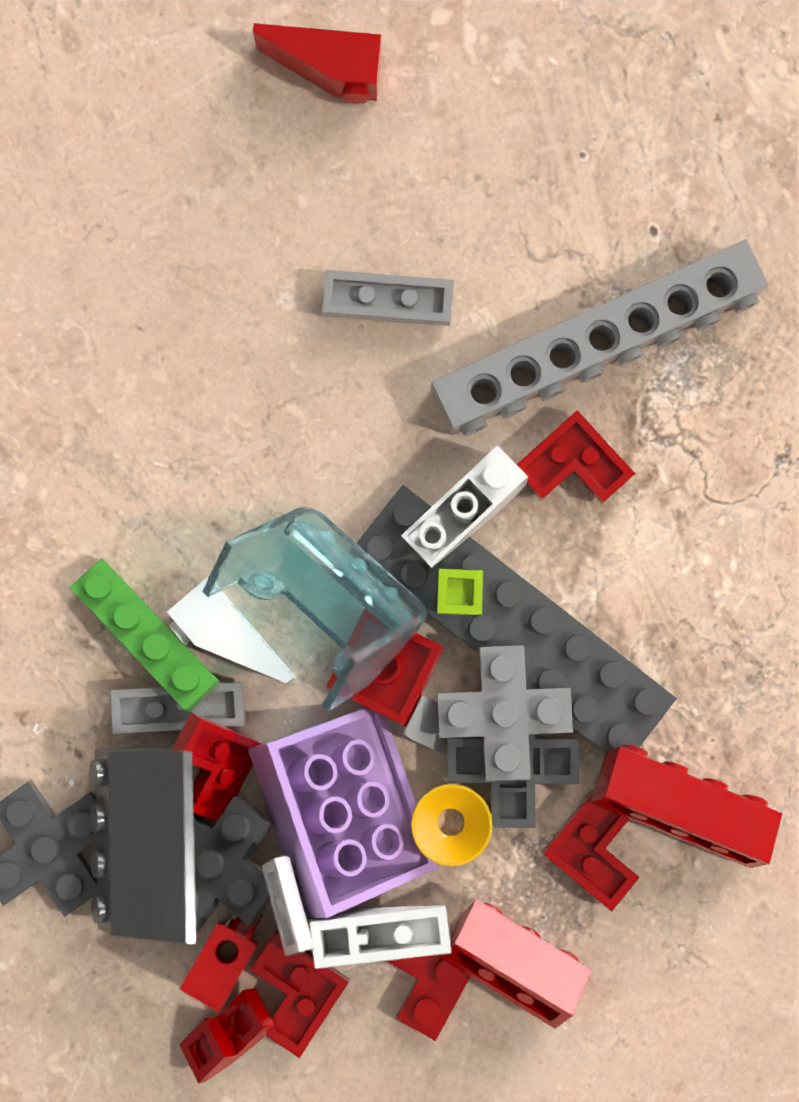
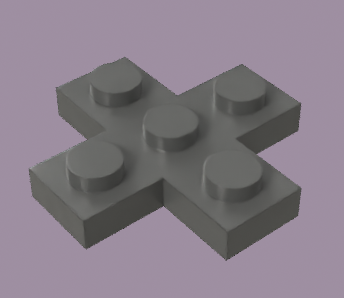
[447,734,579,828]
[0,780,97,917]
[193,796,274,933]

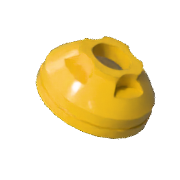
[411,784,493,866]

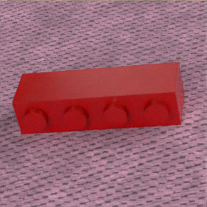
[590,745,783,868]

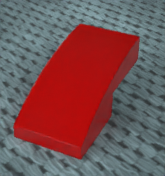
[179,988,275,1084]

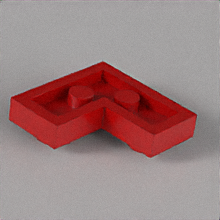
[516,410,636,504]
[172,712,262,821]
[542,787,640,912]
[250,929,349,1058]
[385,954,470,1041]

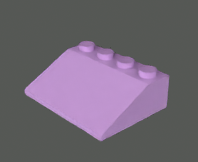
[248,707,439,918]

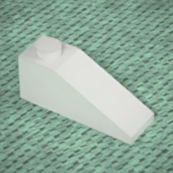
[167,578,296,684]
[310,905,451,969]

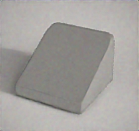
[402,695,447,753]

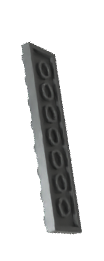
[350,485,677,754]

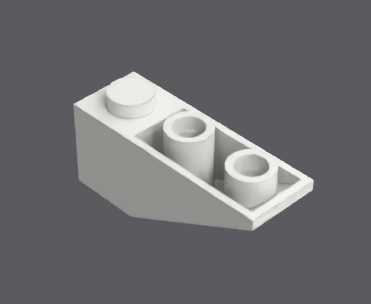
[401,445,528,568]

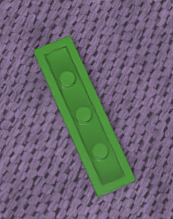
[69,558,220,713]

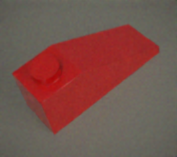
[253,23,382,104]

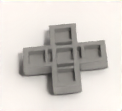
[437,645,573,781]

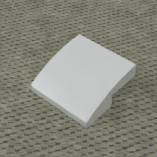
[262,856,314,956]

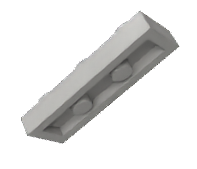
[322,270,454,326]
[110,682,246,734]

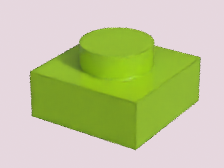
[437,569,483,615]

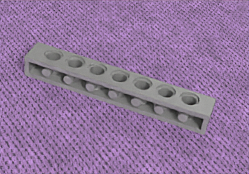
[431,239,769,436]

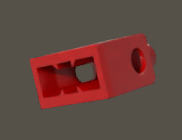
[179,913,263,1013]

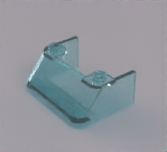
[202,507,427,711]

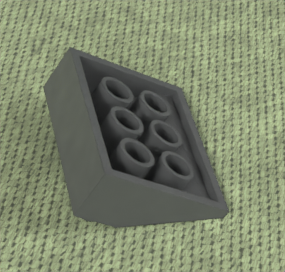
[89,746,196,944]

